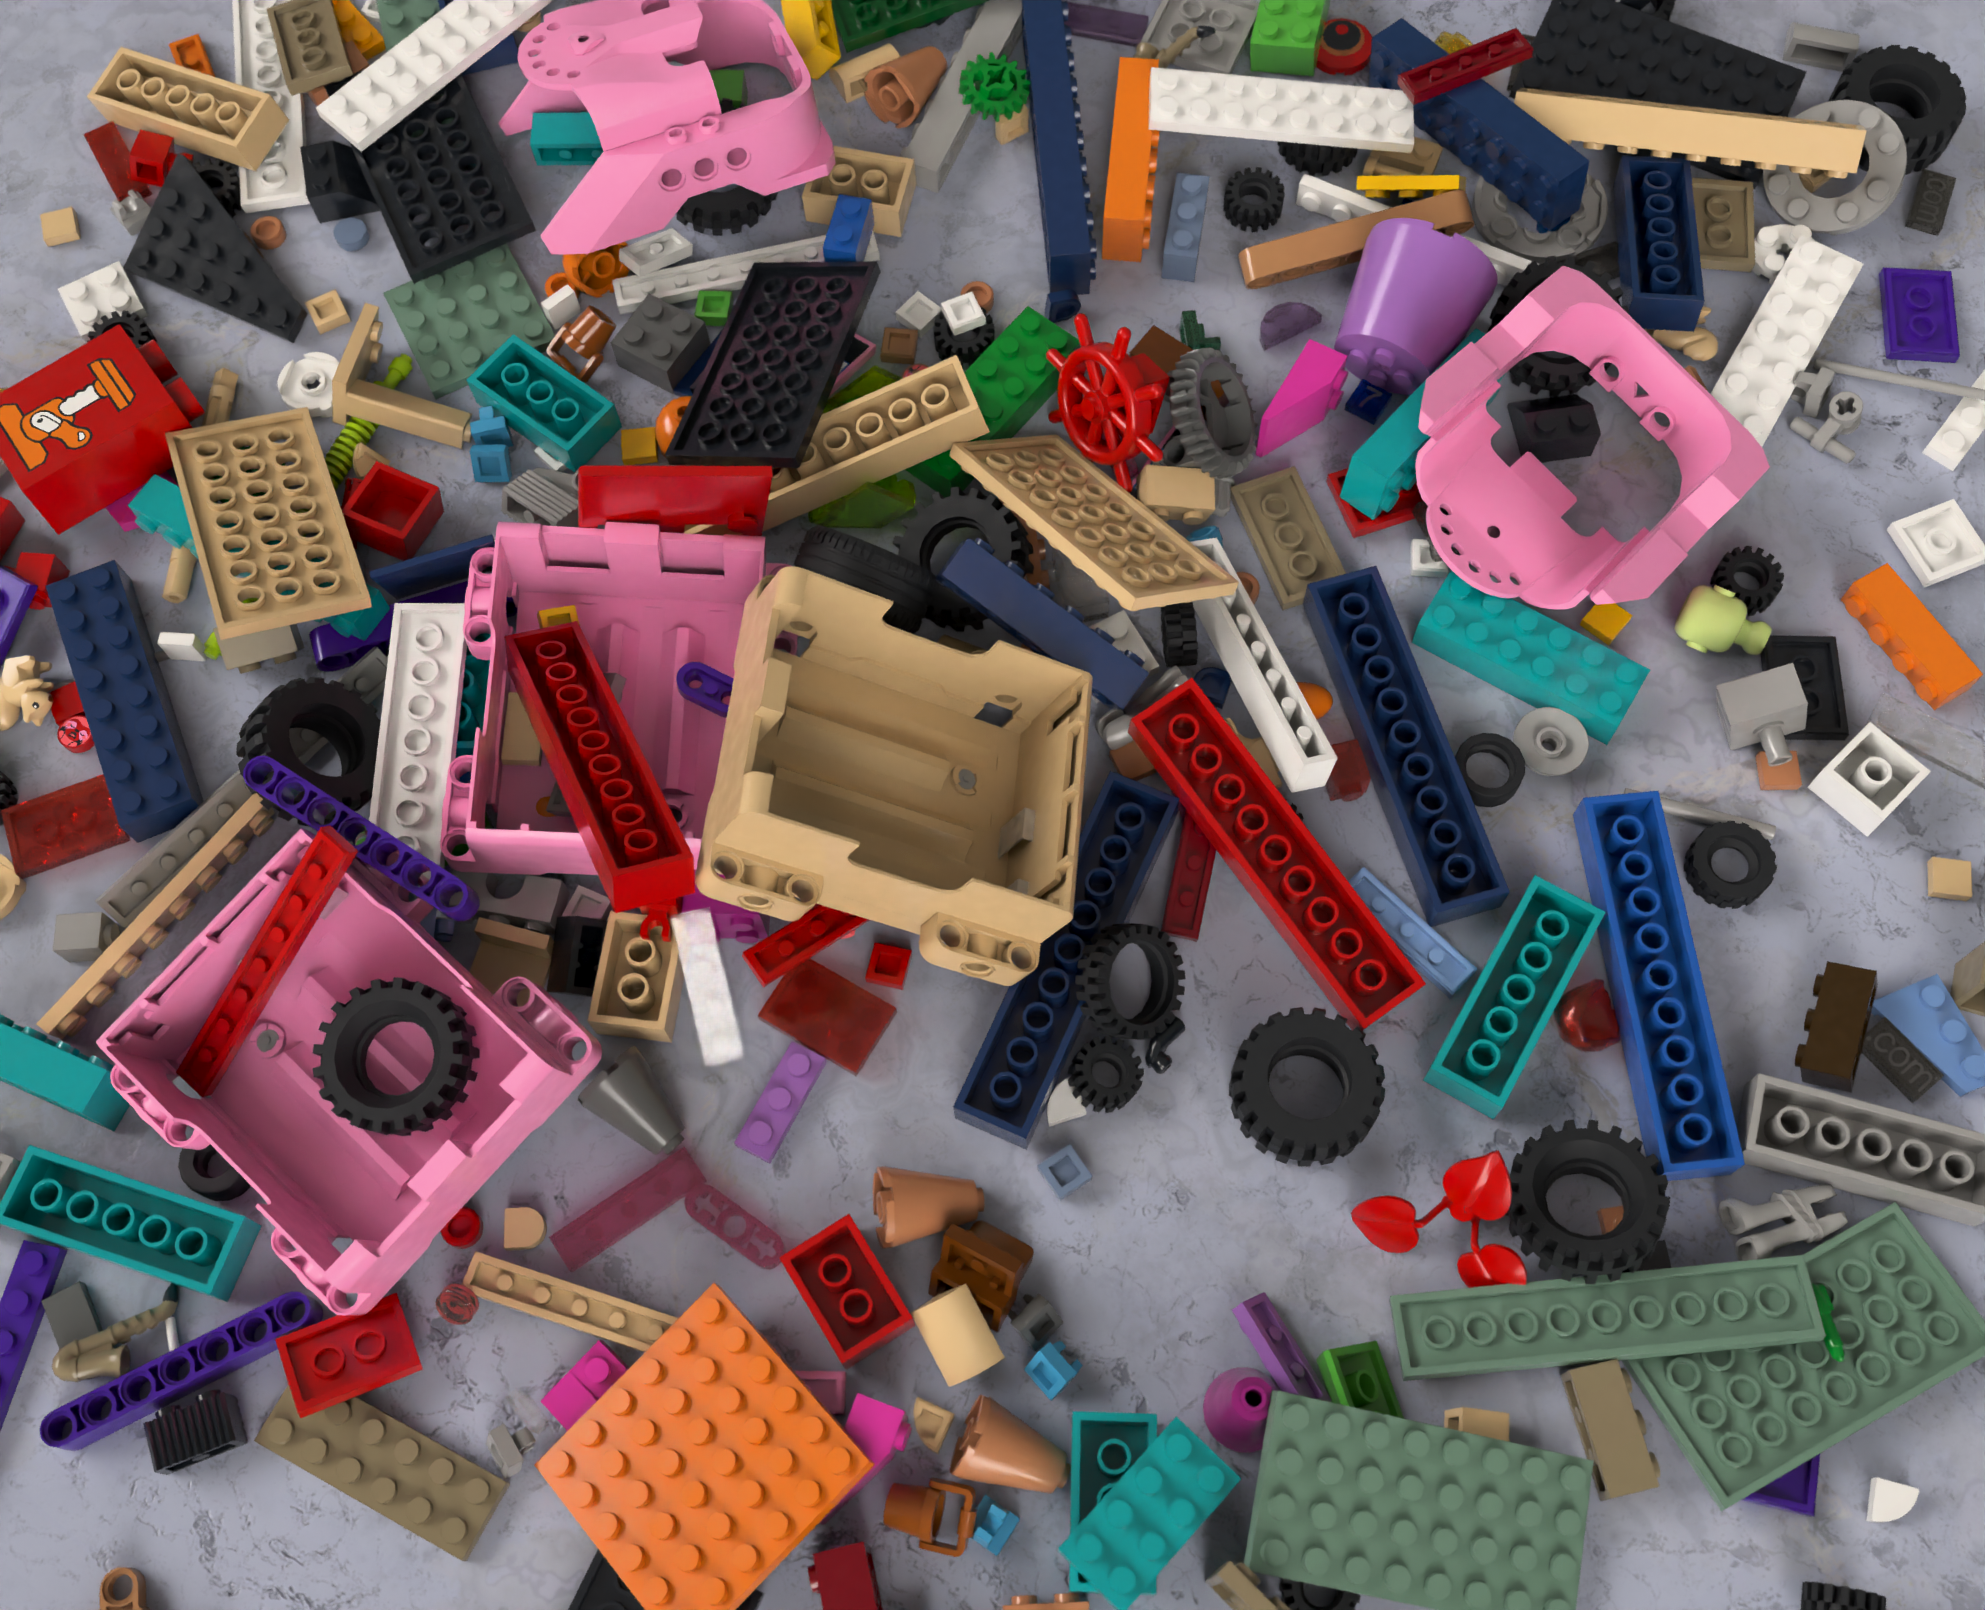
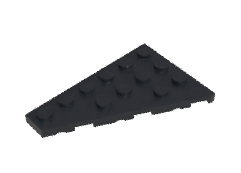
[123,153,308,344]

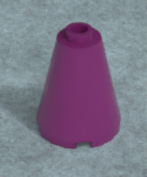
[1203,1367,1281,1453]

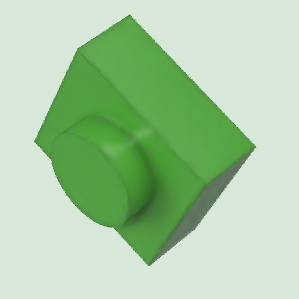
[694,290,734,326]

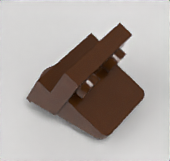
[928,1220,1034,1333]

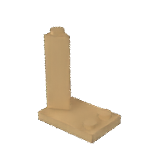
[332,303,473,449]

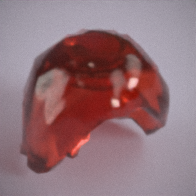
[1554,978,1621,1052]

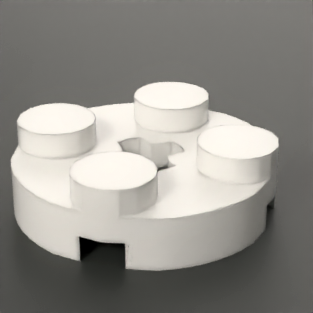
[1753,224,1815,285]
[277,352,339,418]

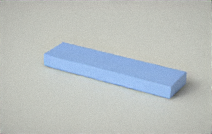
[1348,867,1478,999]

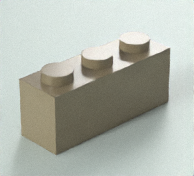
[1560,1359,1661,1501]

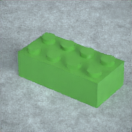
[1250,0,1331,76]

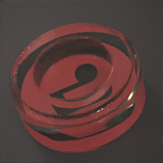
[435,1284,479,1325]

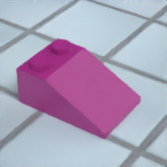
[1255,339,1349,458]
[819,1393,912,1525]

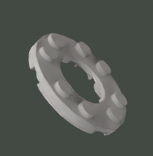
[1763,100,1907,235]
[1472,173,1608,264]

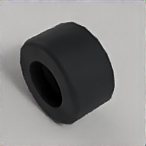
[178,1144,251,1201]

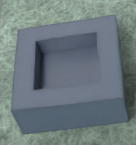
[1037,1144,1093,1201]

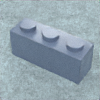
[1161,172,1210,282]

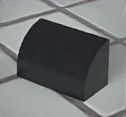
[547,916,608,997]

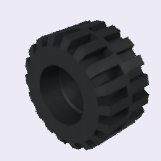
[1278,141,1358,176]

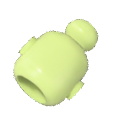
[1674,585,1772,655]

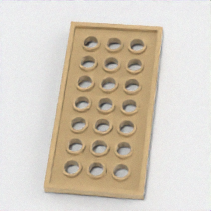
[165,407,372,640]
[949,434,1239,611]

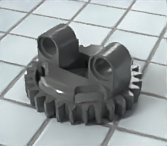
[1163,347,1258,479]

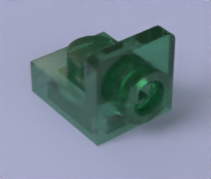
[1179,310,1221,350]

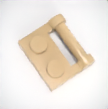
[1363,137,1443,194]

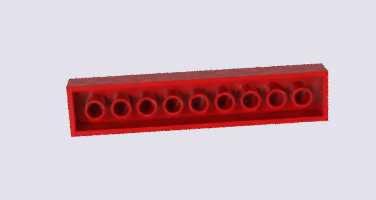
[504,621,695,913]
[1128,678,1426,1031]

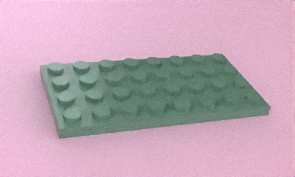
[1621,1202,1985,1512]
[1244,1390,1593,1610]

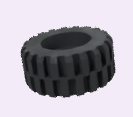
[1828,45,1966,175]
[676,98,779,236]
[236,677,381,826]
[1229,1007,1385,1167]

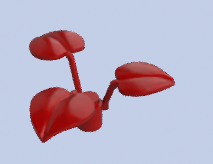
[1351,1150,1527,1288]

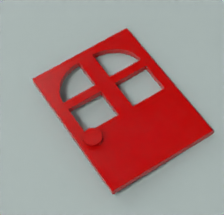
[578,465,773,536]

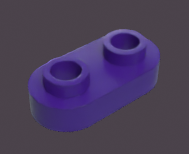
[676,662,734,718]

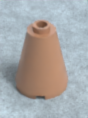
[864,46,947,129]
[873,1166,985,1249]
[949,1395,1071,1494]

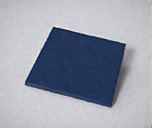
[369,534,495,600]

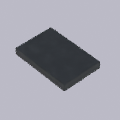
[1760,635,1849,741]

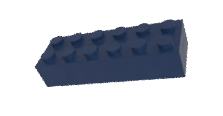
[1613,155,1705,332]
[936,537,1149,710]

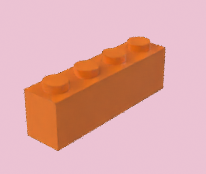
[1840,563,1983,711]

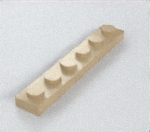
[461,1251,678,1353]

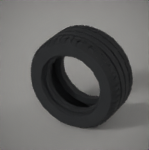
[794,525,937,634]

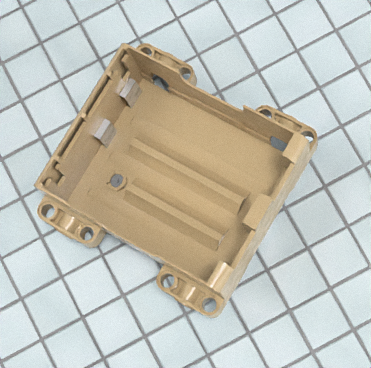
[695,566,1093,986]

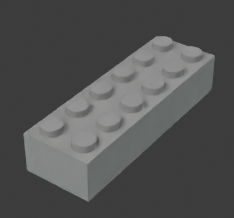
[1737,1073,1985,1227]

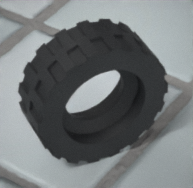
[1684,821,1777,909]

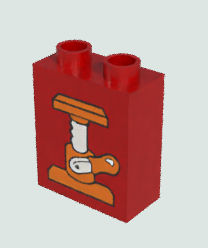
[0,324,205,535]

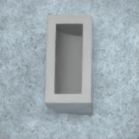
[1782,22,1859,72]

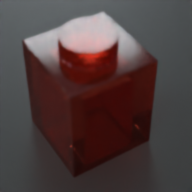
[1325,739,1371,802]

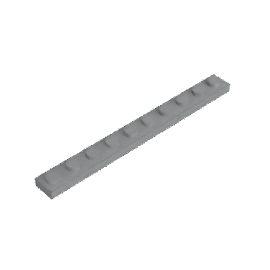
[95,646,388,929]

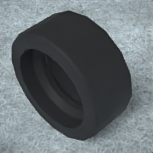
[1455,733,1525,807]

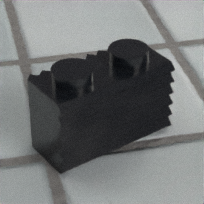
[143,1389,248,1475]

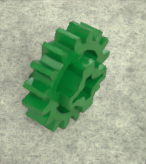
[958,52,1030,122]

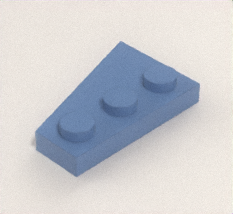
[1871,974,1985,1097]

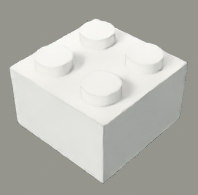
[1808,722,1931,837]

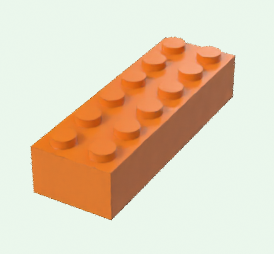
[1102,57,1160,262]

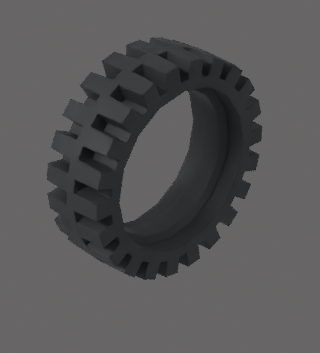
[1075,923,1185,1040]

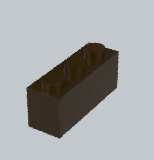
[1795,961,1878,1093]

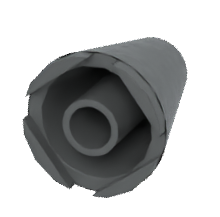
[577,1046,685,1155]

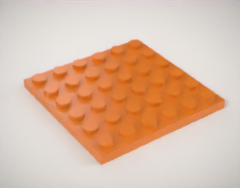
[534,1283,875,1610]

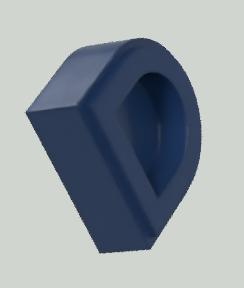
[1044,290,1081,323]
[1194,667,1232,709]

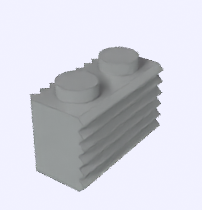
[502,469,578,527]

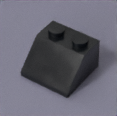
[300,140,380,223]
[1507,394,1601,463]

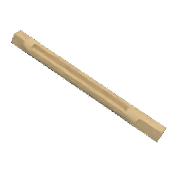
[162,367,238,603]

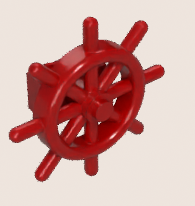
[1046,313,1170,493]

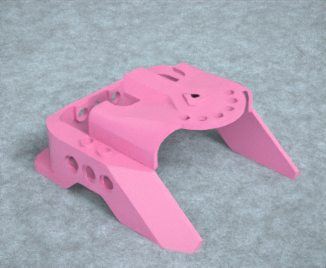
[499,0,836,255]
[1416,266,1770,609]

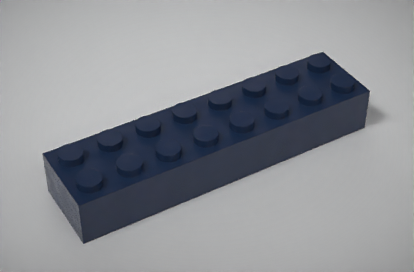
[1368,18,1590,230]
[46,560,204,843]

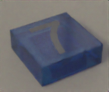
[1344,378,1393,425]

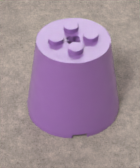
[1334,218,1498,395]

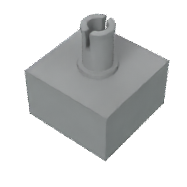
[1716,663,1808,766]

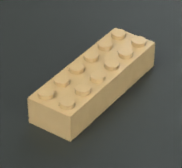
[87,47,289,171]

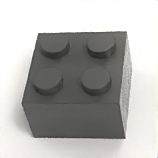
[610,293,710,394]

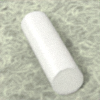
[165,1317,180,1352]

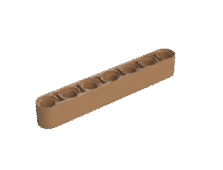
[1238,190,1475,289]

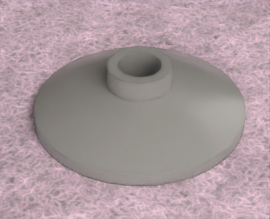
[1513,707,1589,776]

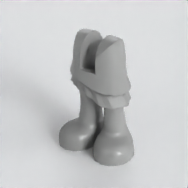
[1095,665,1189,750]
[1719,1185,1848,1261]

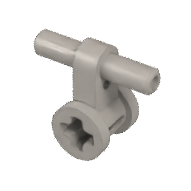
[1790,392,1863,464]

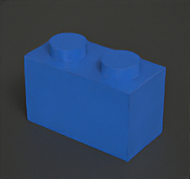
[822,194,875,262]

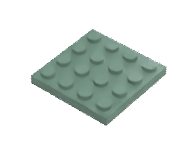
[383,244,555,399]

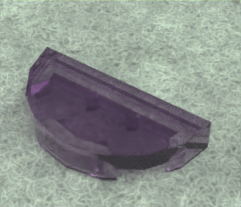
[1259,302,1322,351]

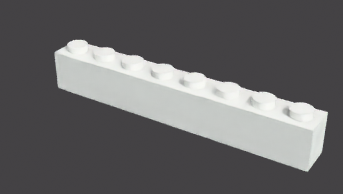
[1190,538,1338,793]

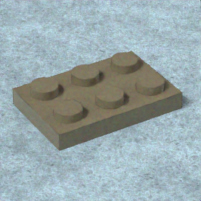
[1692,178,1755,272]

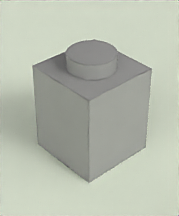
[53,912,120,962]

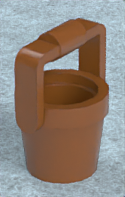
[547,305,616,383]
[883,1478,977,1557]

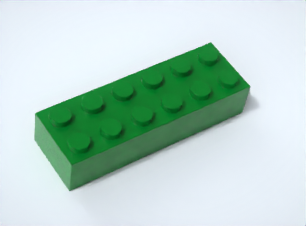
[905,306,1081,498]

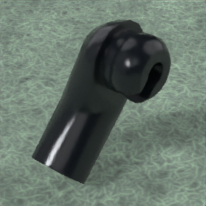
[1145,1017,1186,1074]

